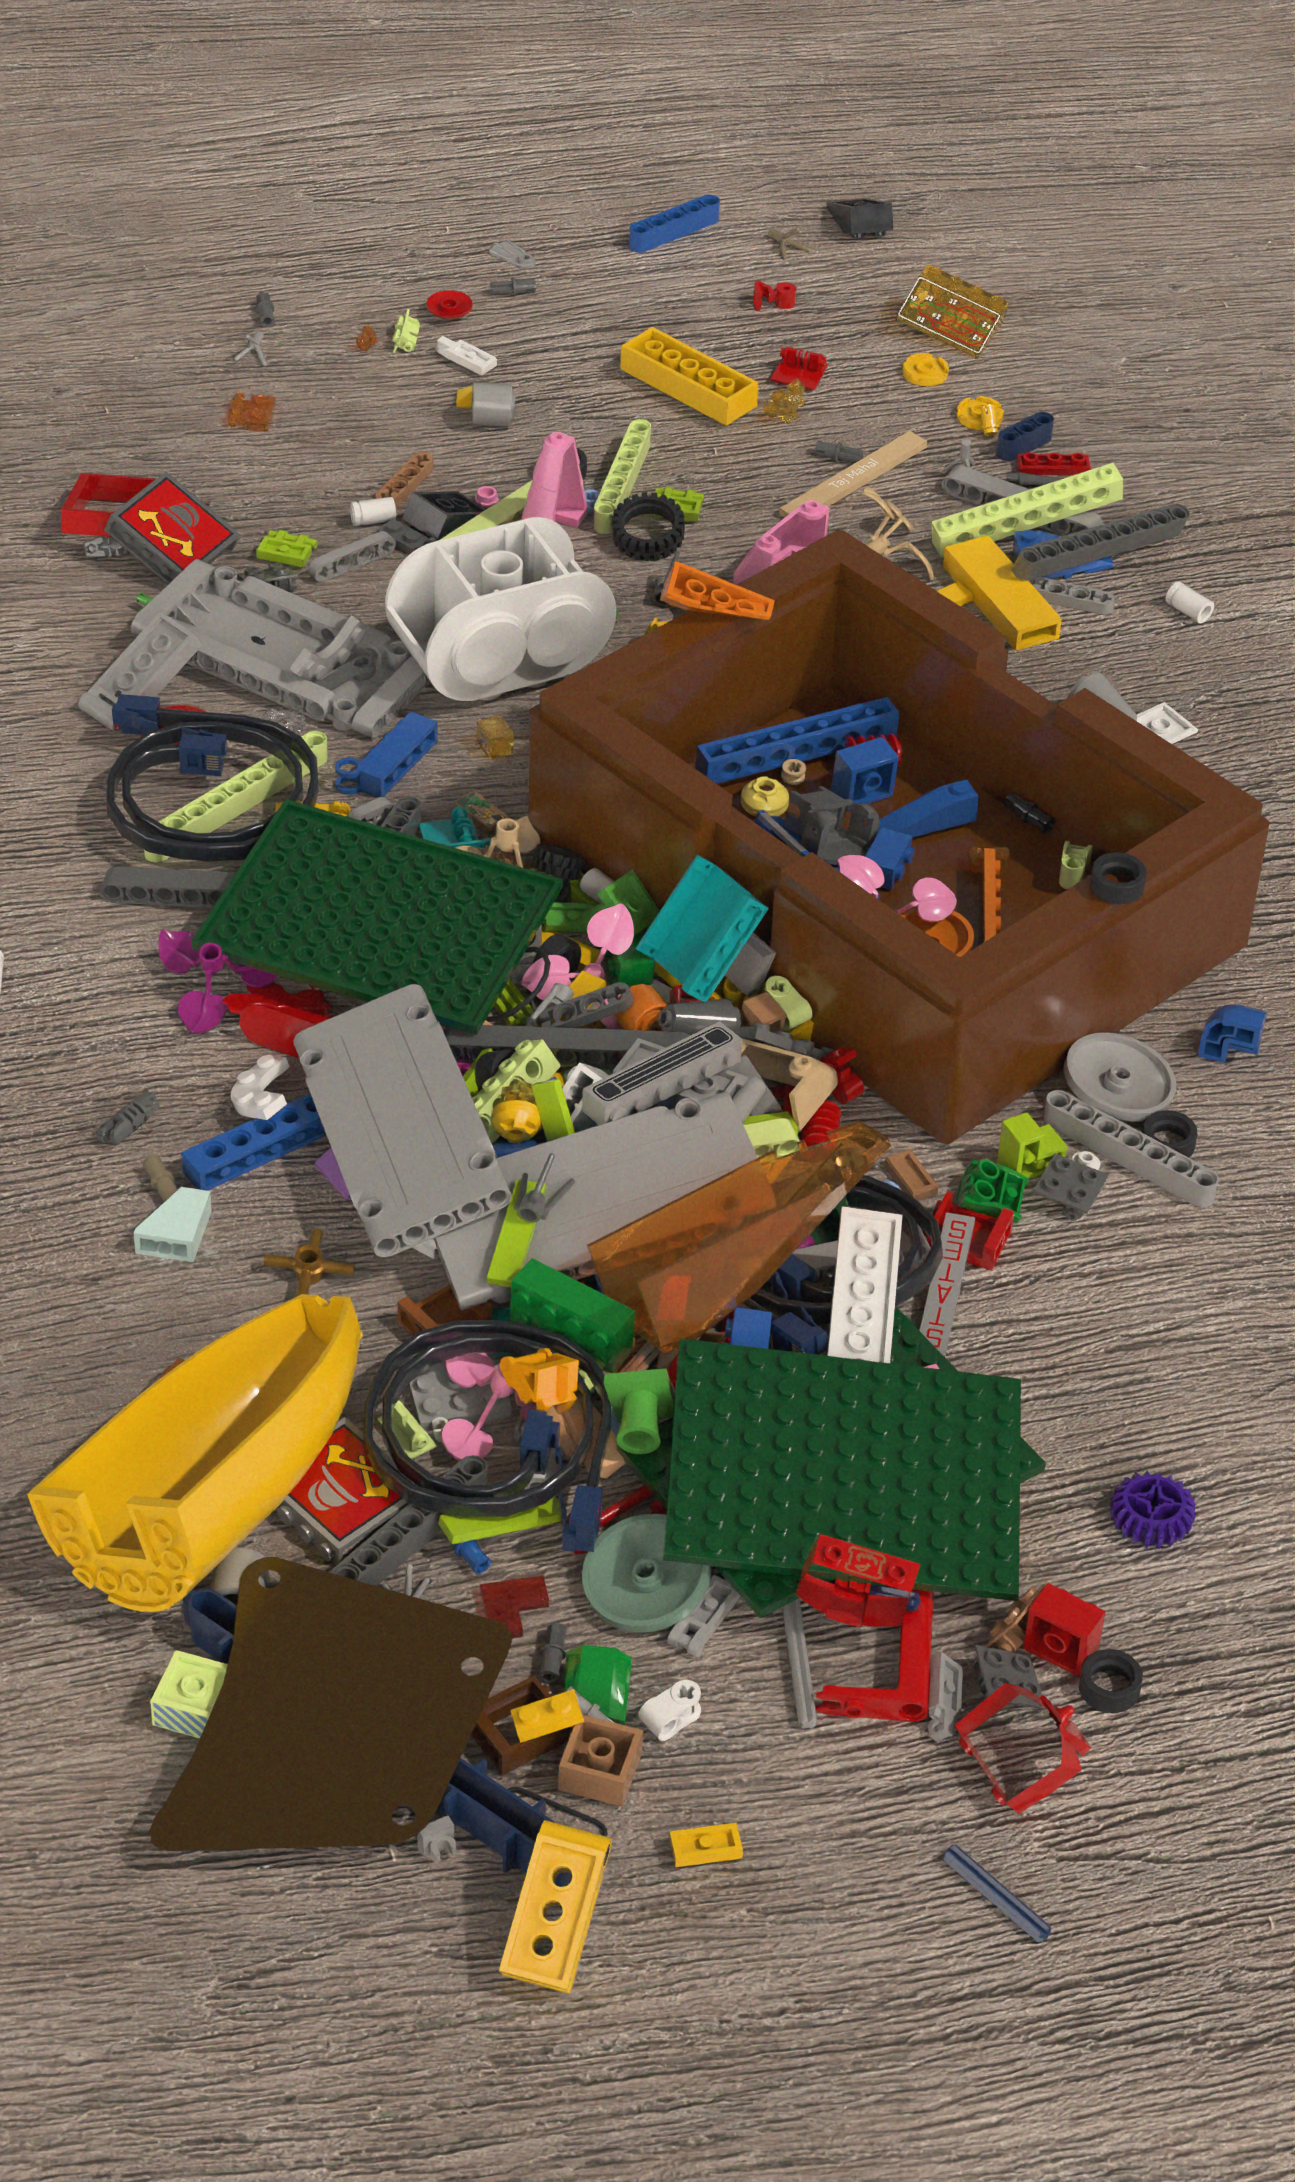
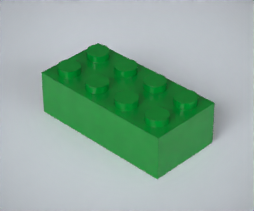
[510,1258,636,1373]

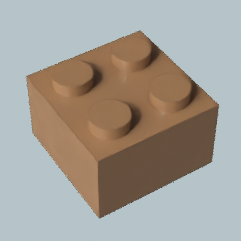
[558,1715,643,1807]

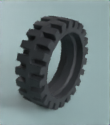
[612,492,685,561]

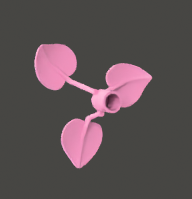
[837,855,957,922]
[522,904,634,1030]
[441,1353,537,1461]

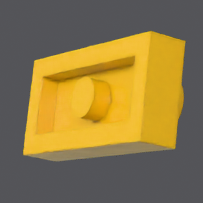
[510,1689,584,1743]
[669,1823,743,1867]

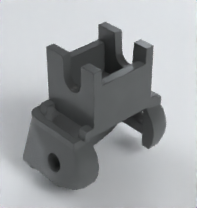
[784,786,879,865]

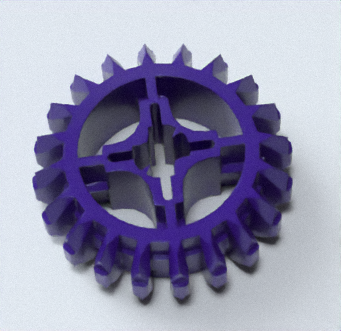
[1110,1470,1196,1549]

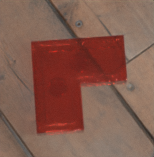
[480,1575,549,1639]

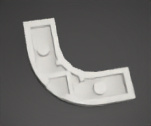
[231,1054,290,1120]

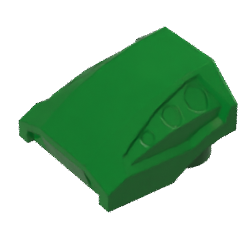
[955,1159,1029,1223]
[562,1645,632,1725]

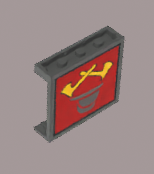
[104,471,241,584]

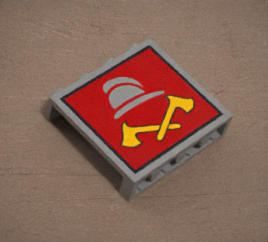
[276,1417,418,1565]

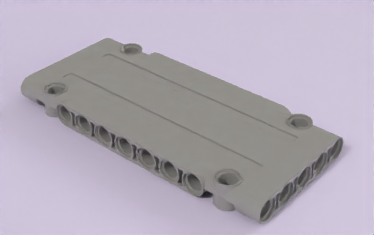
[131,559,430,739]
[293,984,512,1257]
[433,1091,776,1310]

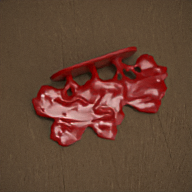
[221,982,340,1058]

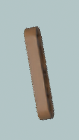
[375,452,433,508]

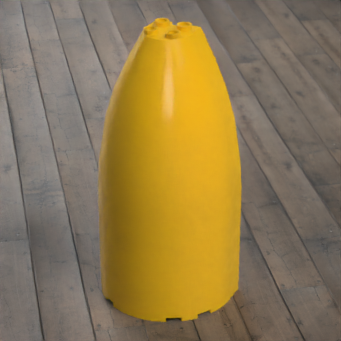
[27,1294,363,1612]

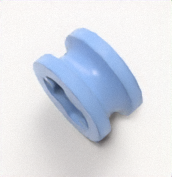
[584,489,600,512]

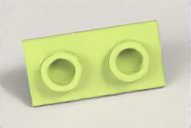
[392,309,420,353]
[377,1400,437,1459]

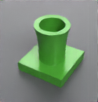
[583,869,660,936]
[604,1368,675,1454]

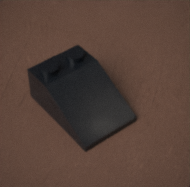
[826,198,893,238]
[402,491,486,541]

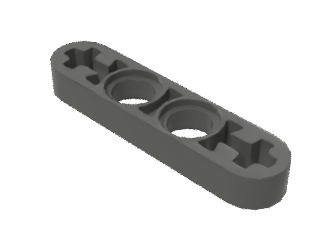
[526,982,634,1028]

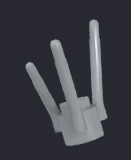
[531,983,574,1021]

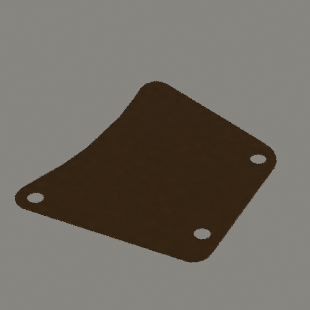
[149,1557,512,1851]

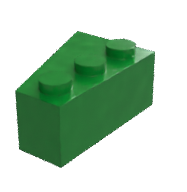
[604,931,654,988]

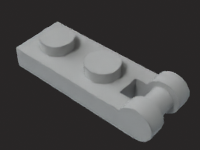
[667,1575,741,1657]

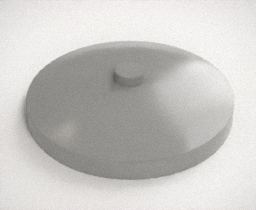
[1064,1033,1176,1122]

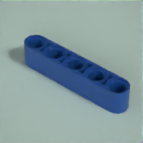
[629,194,720,253]

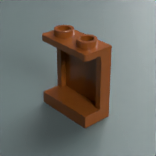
[397,1284,493,1336]

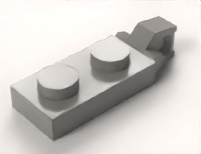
[928,1651,963,1743]

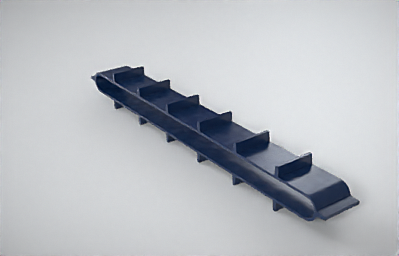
[183,1589,572,1887]

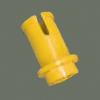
[980,404,1000,436]

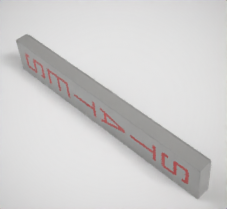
[920,1212,975,1358]

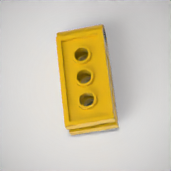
[499,1820,612,1994]

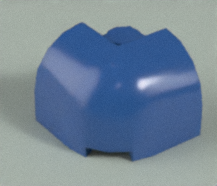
[1198,1004,1267,1063]

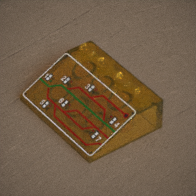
[895,264,1010,359]

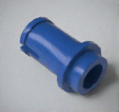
[453,1539,491,1574]

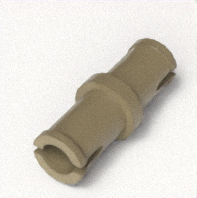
[142,1154,177,1202]

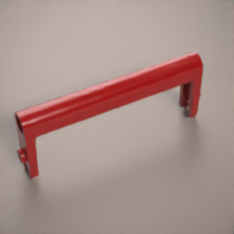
[815,1589,934,1722]

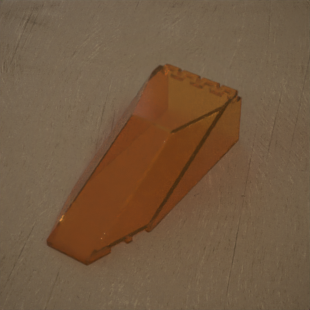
[587,1121,891,1353]

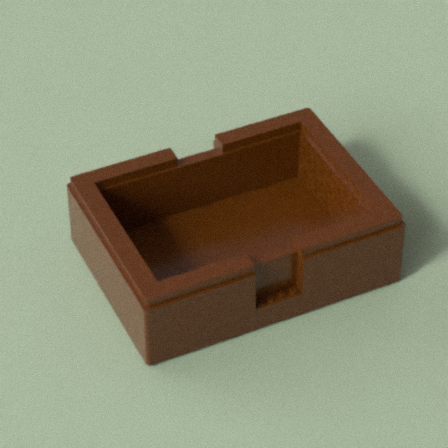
[528,530,1270,1144]

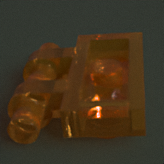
[227,392,276,432]

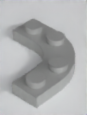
[290,615,367,680]

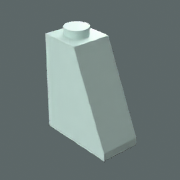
[134,1187,212,1262]

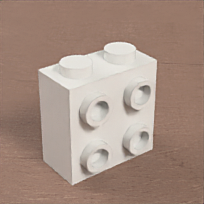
[562,1062,609,1131]

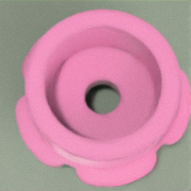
[475,486,499,508]

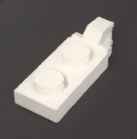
[436,336,497,376]

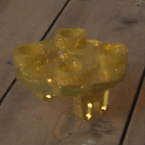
[764,379,805,424]

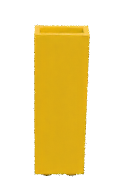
[943,535,1062,651]

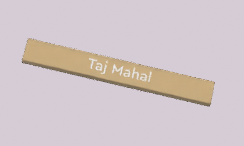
[779,431,927,518]

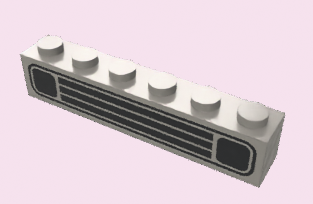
[582,1021,742,1125]

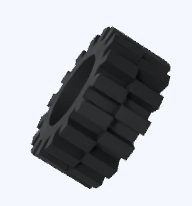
[531,843,584,880]

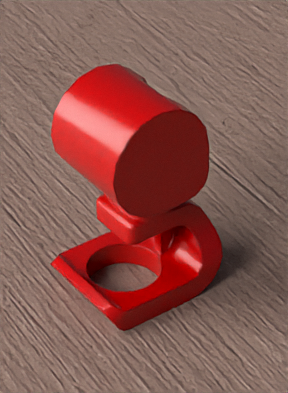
[753,281,796,311]
[820,1046,865,1104]

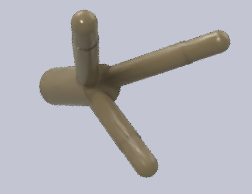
[768,228,811,259]

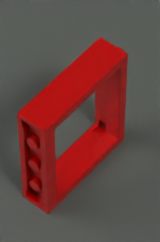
[61,473,155,537]

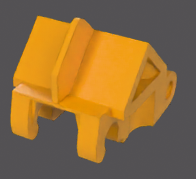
[500,1348,579,1413]

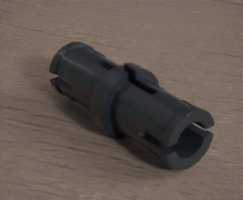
[1004,792,1055,834]

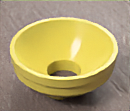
[740,776,789,816]

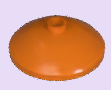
[900,907,974,957]

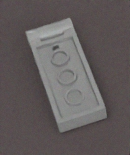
[78,611,202,733]
[613,1038,766,1123]

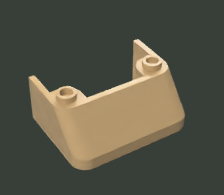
[741,1038,838,1131]

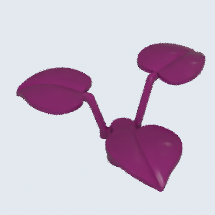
[158,929,278,1033]

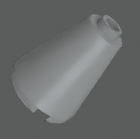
[1067,671,1137,721]

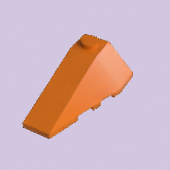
[660,561,775,620]

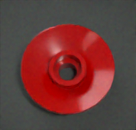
[427,290,473,319]

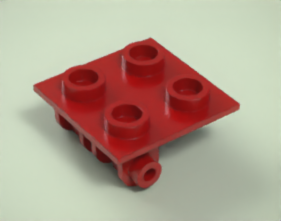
[770,346,828,391]

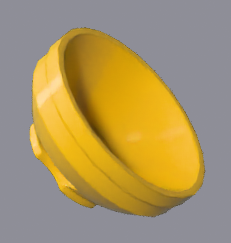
[491,1100,543,1143]

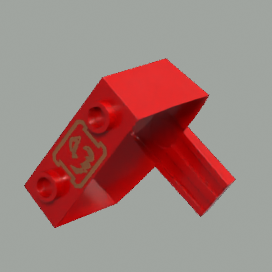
[796,1534,920,1627]
[955,1683,1091,1814]

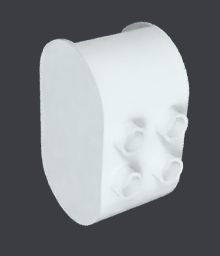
[385,517,616,701]

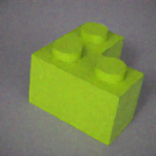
[997,1112,1067,1179]

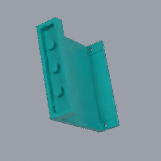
[635,855,769,1003]

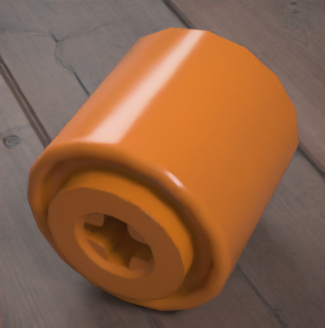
[614,984,669,1031]

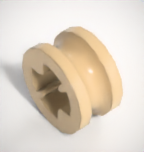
[781,759,806,785]

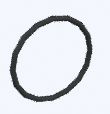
[486,947,551,1022]

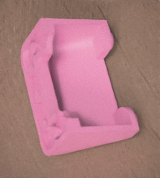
[733,500,829,585]

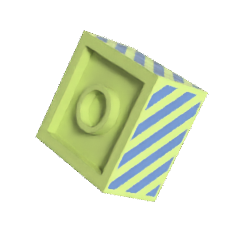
[150,1650,228,1738]

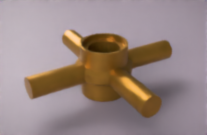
[264,1228,355,1297]

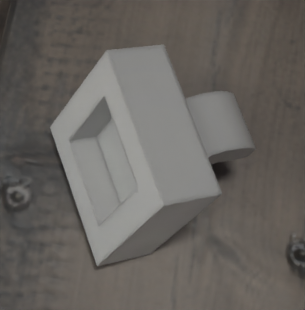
[417,1816,456,1863]

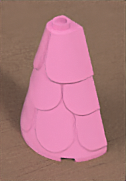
[521,432,588,528]

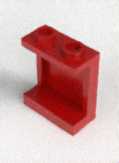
[923,1191,1014,1271]

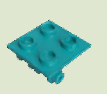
[419,806,478,844]

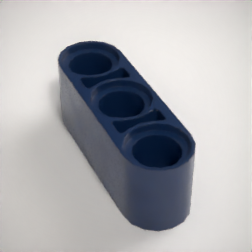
[996,412,1054,461]

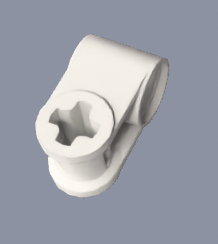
[638,1680,701,1741]

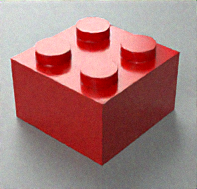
[1023,1583,1106,1678]

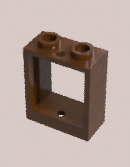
[471,1675,570,1776]

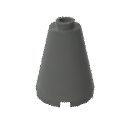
[658,999,741,1036]

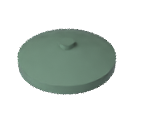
[582,1514,711,1632]

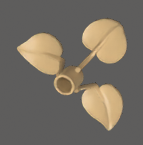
[862,487,934,581]
[455,816,553,876]

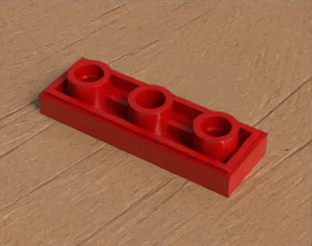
[1016,452,1091,476]

